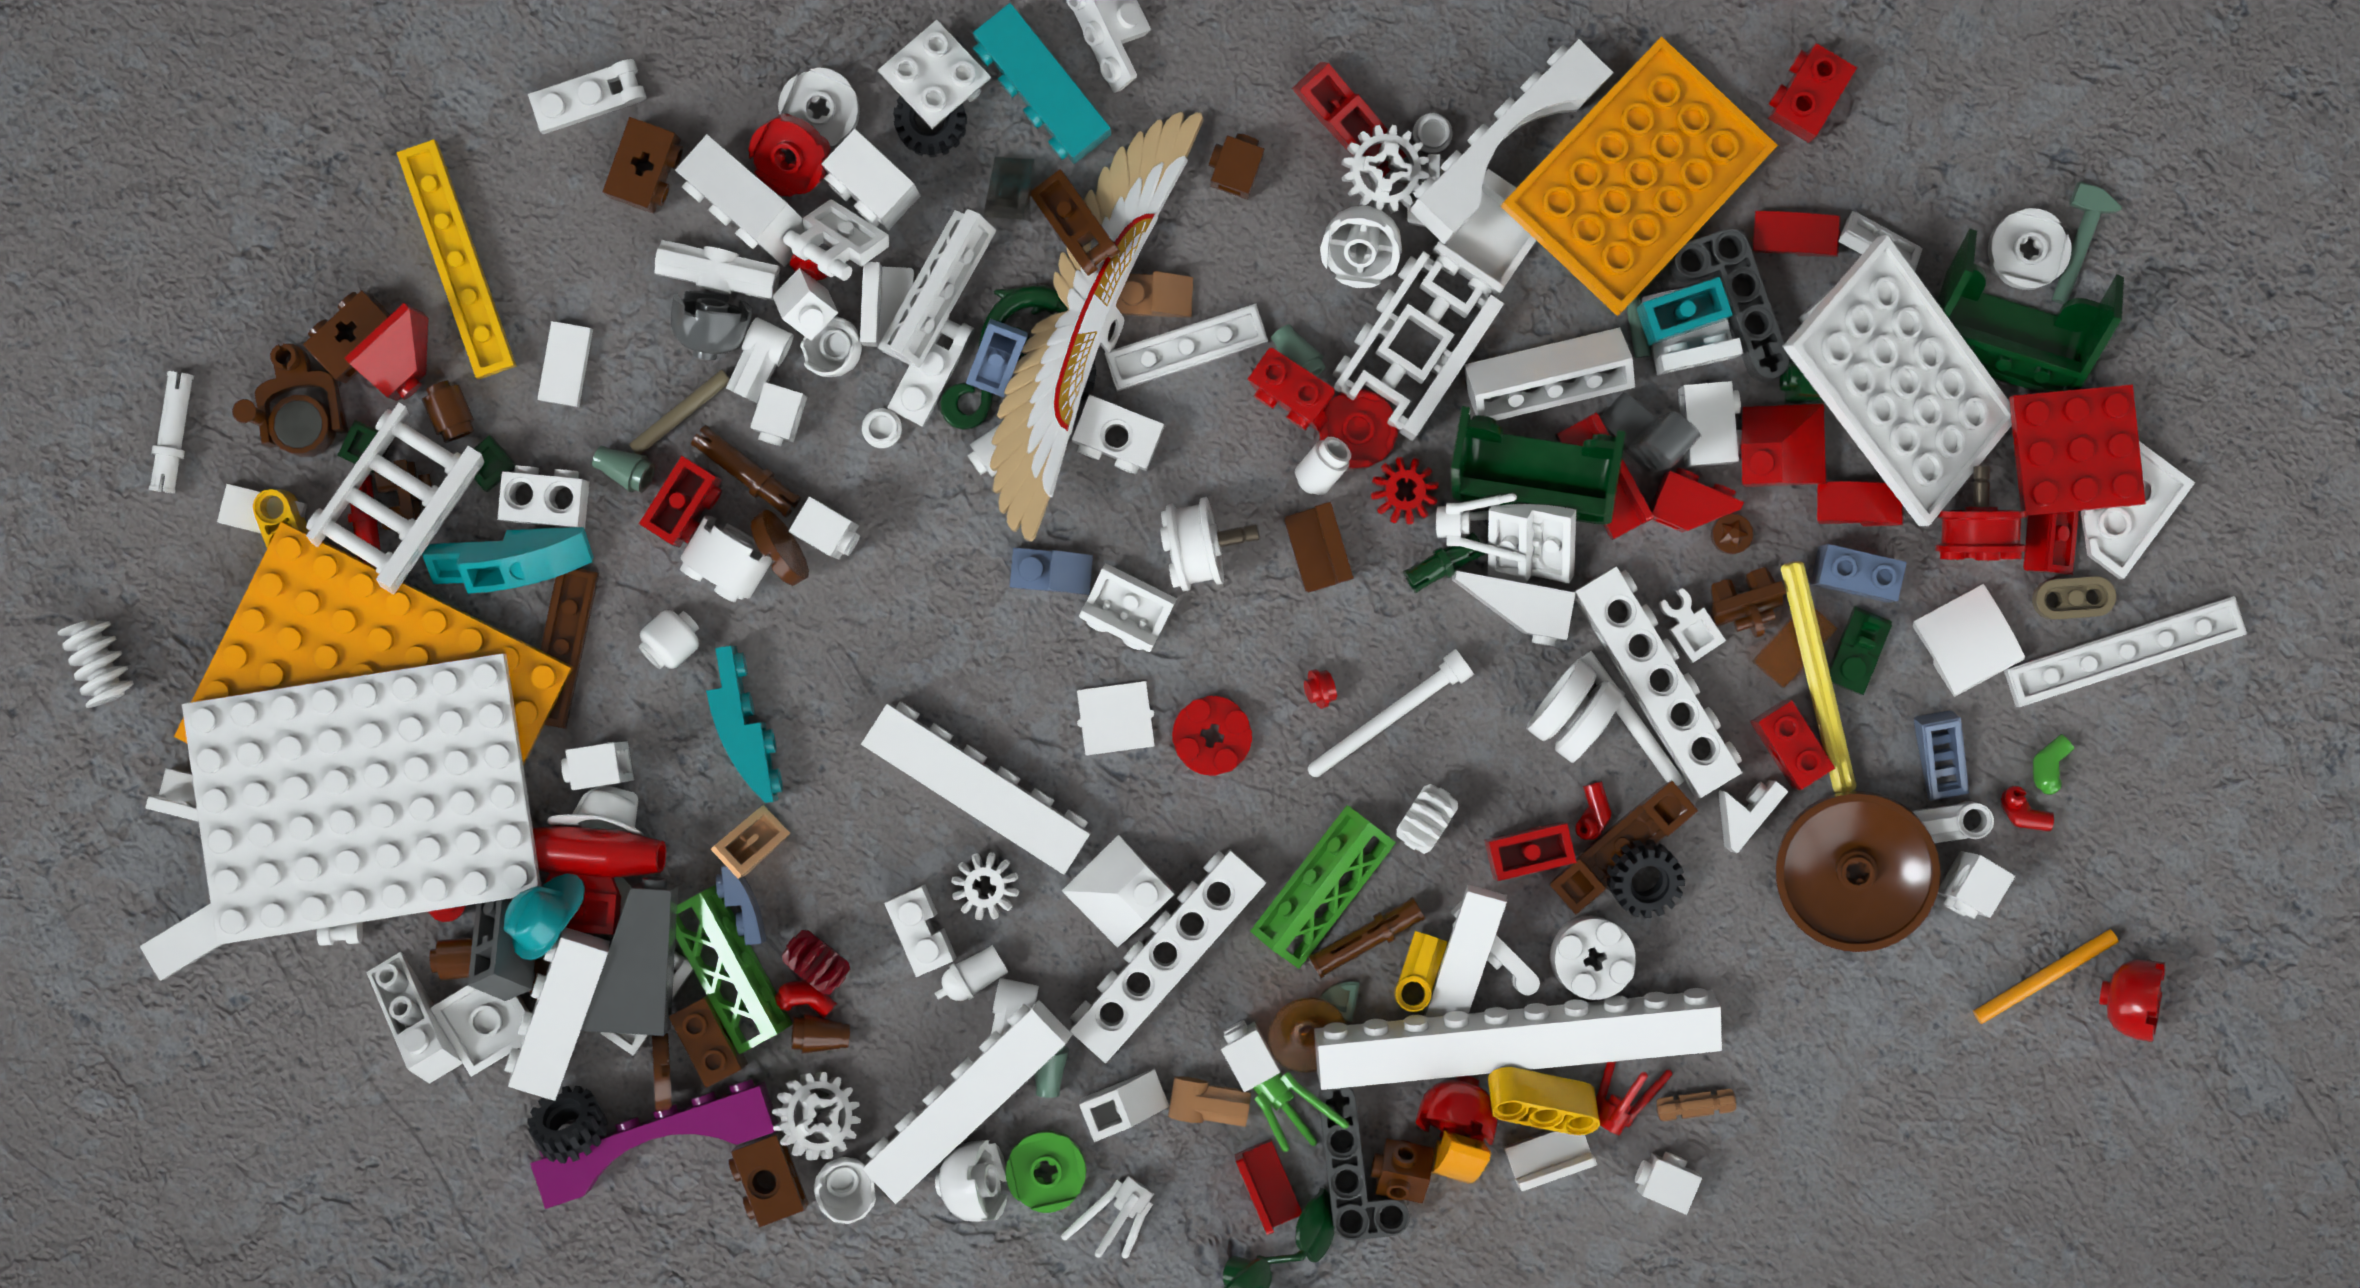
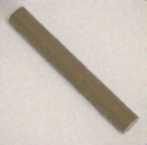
[629,369,730,455]

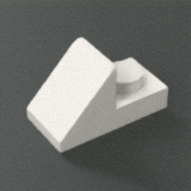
[1719,780,1788,854]

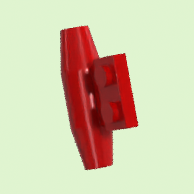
[533,825,667,935]

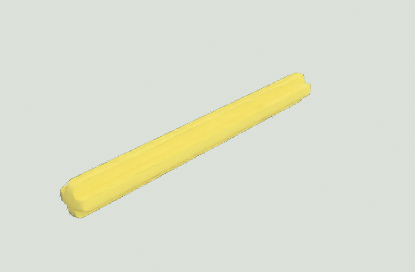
[1781,561,1856,793]

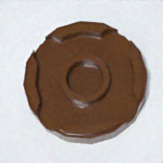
[750,510,809,586]
[652,1033,672,1112]

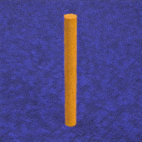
[1973,929,2119,1024]

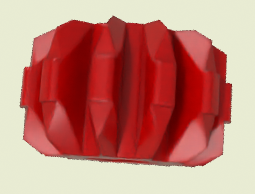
[1370,457,1439,525]

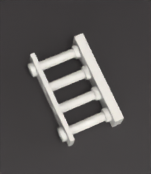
[306,403,484,595]

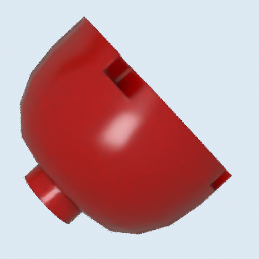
[2099,960,2166,1042]
[1416,1076,1498,1145]

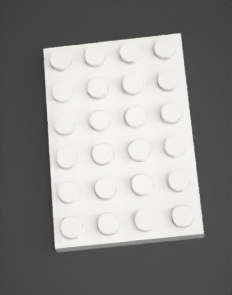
[1783,235,2012,526]

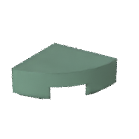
[1312,981,1360,1022]

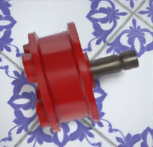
[1935,466,2027,561]

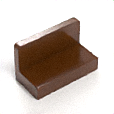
[1284,502,1354,593]

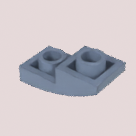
[716,865,766,945]

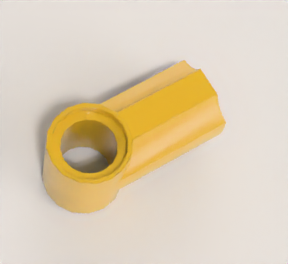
[1394,931,1448,1012]

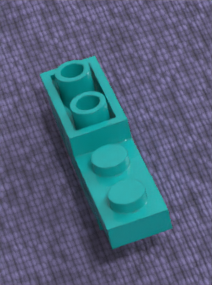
[422,527,594,594]
[706,646,783,803]

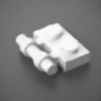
[783,199,889,281]

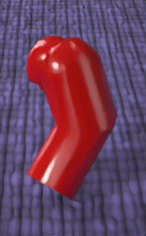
[1575,781,1612,840]
[2001,786,2054,832]
[775,981,837,1018]

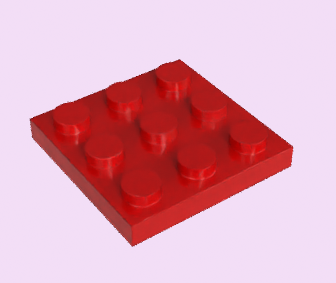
[2009,384,2146,516]

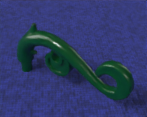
[940,285,1068,430]

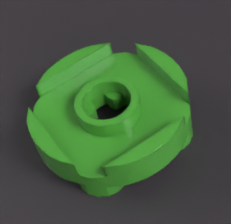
[1006,1130,1086,1213]

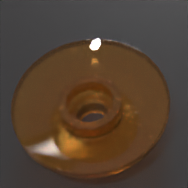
[1268,997,1346,1073]

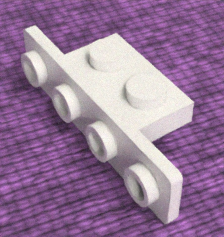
[1066,0,1151,93]

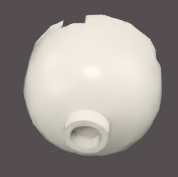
[1320,205,1402,288]
[935,1140,1007,1222]

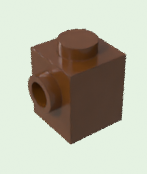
[1208,133,1265,200]

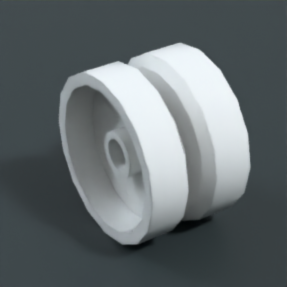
[1526,659,1625,763]

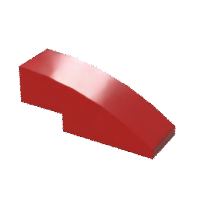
[1291,61,1406,177]

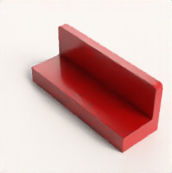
[1555,412,1654,540]

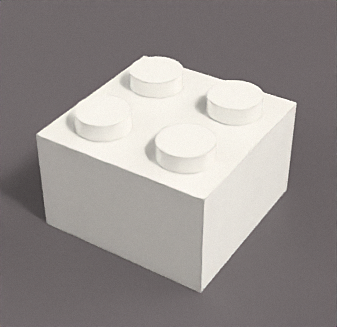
[822,128,920,231]

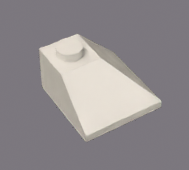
[1062,835,1174,948]

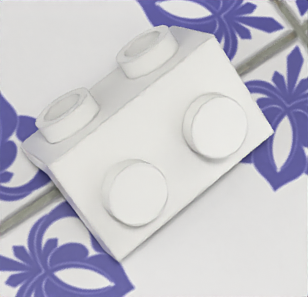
[1079,563,1177,652]

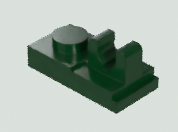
[1829,606,1892,695]

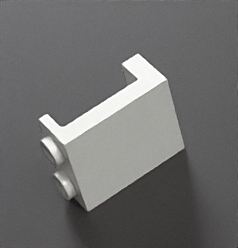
[1431,169,1536,298]

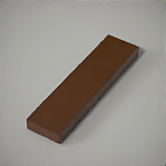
[540,569,599,729]

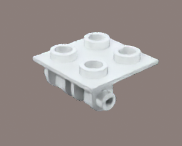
[878,20,991,129]

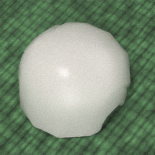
[800,316,862,377]
[814,1157,876,1224]

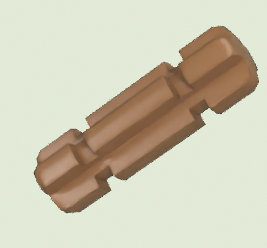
[1656,1088,1736,1122]

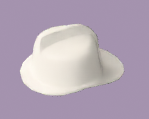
[547,786,644,836]

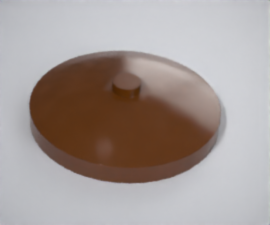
[1775,791,1940,952]

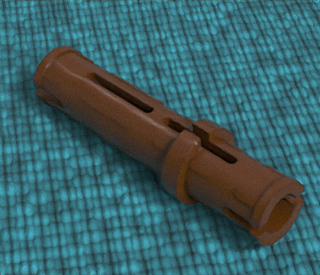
[691,425,801,518]
[1309,897,1425,978]

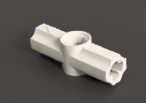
[654,240,780,300]

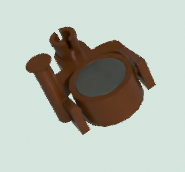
[232,343,349,457]

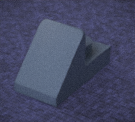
[966,319,1028,397]
[1010,547,1093,595]

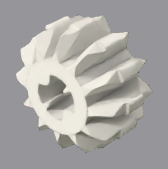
[1397,784,1458,854]
[951,852,1019,920]

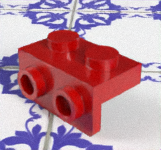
[1247,348,1335,432]

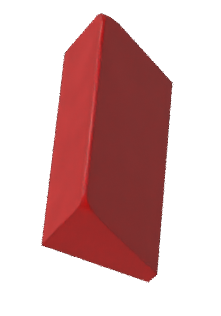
[2023,511,2079,575]

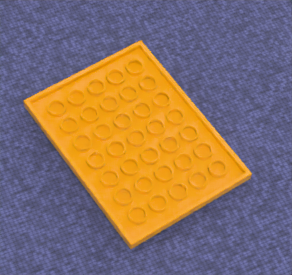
[174,521,573,766]

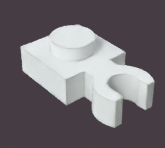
[1659,588,1726,663]

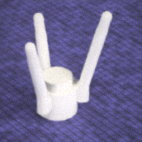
[1436,493,1527,562]
[1061,1176,1154,1258]

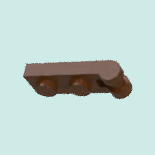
[1029,169,1120,276]

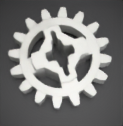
[1341,125,1430,214]
[772,1072,861,1161]

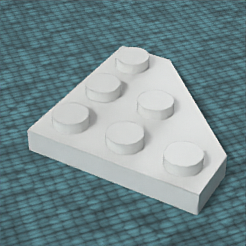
[2081,441,2195,579]

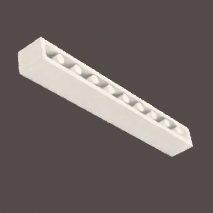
[1314,988,1722,1090]

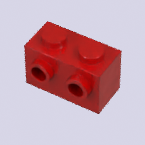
[1768,43,1857,143]
[639,456,723,547]

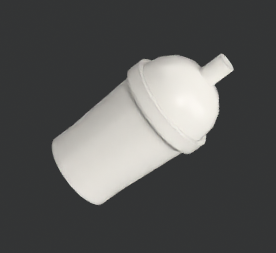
[935,945,1008,1001]

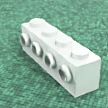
[1464,327,1635,421]
[504,927,610,1101]

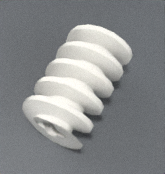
[57,619,134,708]

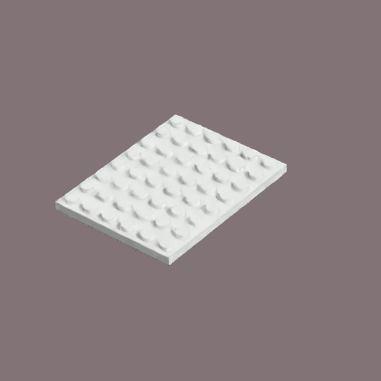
[182,653,541,945]

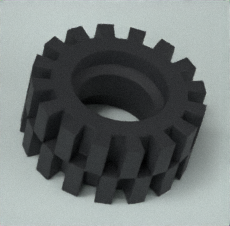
[893,95,967,157]
[1606,839,1685,918]
[527,1086,608,1163]

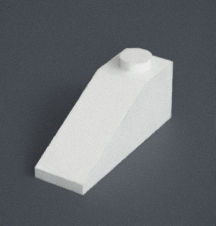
[1452,571,1575,647]

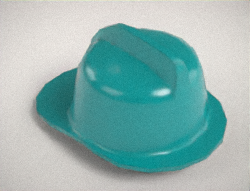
[504,874,585,960]

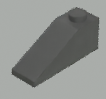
[468,898,535,1001]

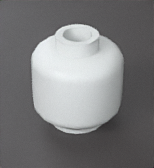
[639,610,699,669]

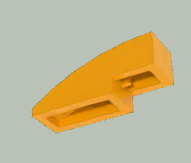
[1431,1130,1491,1184]

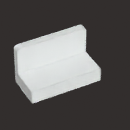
[860,262,914,347]
[1503,1130,1598,1191]

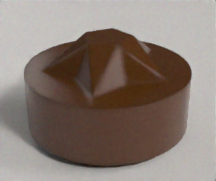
[1711,514,1753,554]

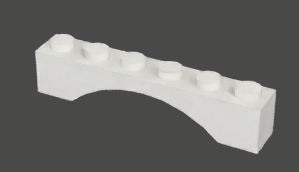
[1409,39,1614,244]

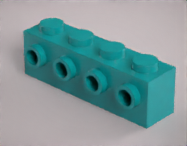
[972,3,1111,164]

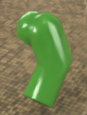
[2033,734,2074,795]

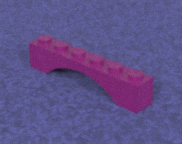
[530,1078,779,1209]

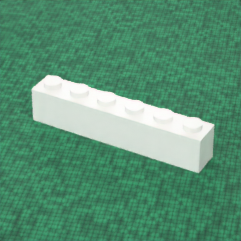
[861,701,1091,875]
[862,1000,1072,1204]

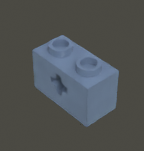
[1810,544,1907,603]

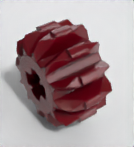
[782,930,851,995]

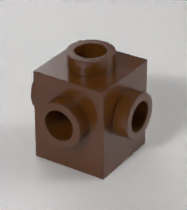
[1370,1138,1434,1204]

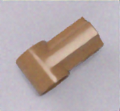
[1168,1076,1251,1127]

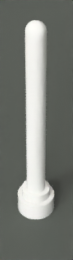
[1308,649,1474,777]

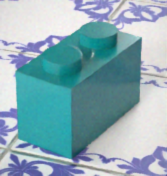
[1636,277,1733,346]

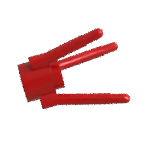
[1596,1061,1673,1136]

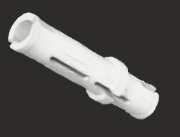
[149,371,194,494]

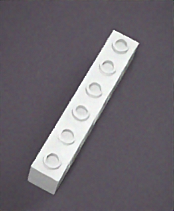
[1572,566,1742,798]
[1070,849,1267,1064]

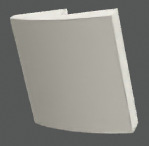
[1488,504,1576,584]
[1913,584,2025,697]

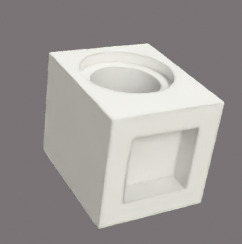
[750,382,807,446]

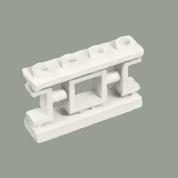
[1332,251,1504,441]

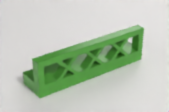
[1250,805,1396,969]
[675,885,793,1054]

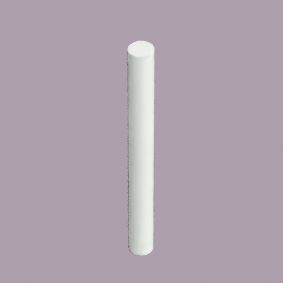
[1580,651,1685,786]

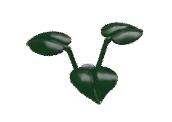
[1223,1187,1335,1288]

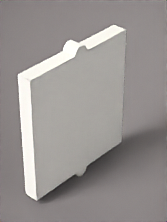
[1077,681,1155,756]

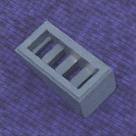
[1914,711,1969,801]

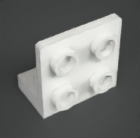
[1641,286,1743,376]

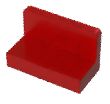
[1235,1139,1302,1235]

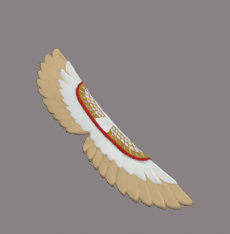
[990,112,1203,541]

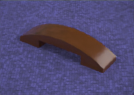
[1549,780,1698,915]

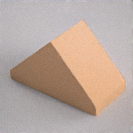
[711,804,790,879]

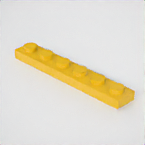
[396,139,517,380]

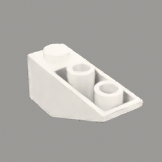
[366,952,463,1084]

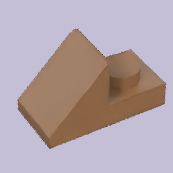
[1116,271,1193,318]

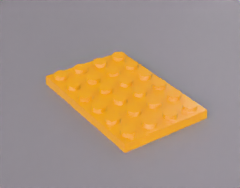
[1500,36,1778,316]

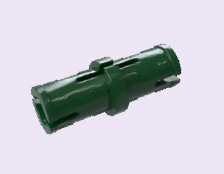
[1403,532,1485,593]

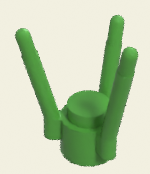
[1253,1071,1349,1152]

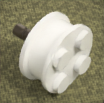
[1160,497,1260,591]

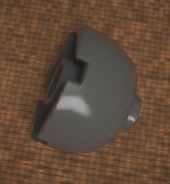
[671,291,752,360]

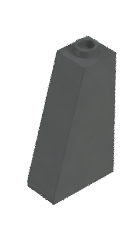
[583,877,678,1036]

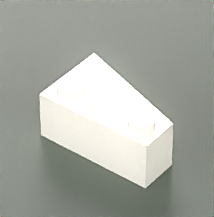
[675,134,805,267]

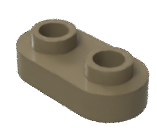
[2032,576,2116,620]

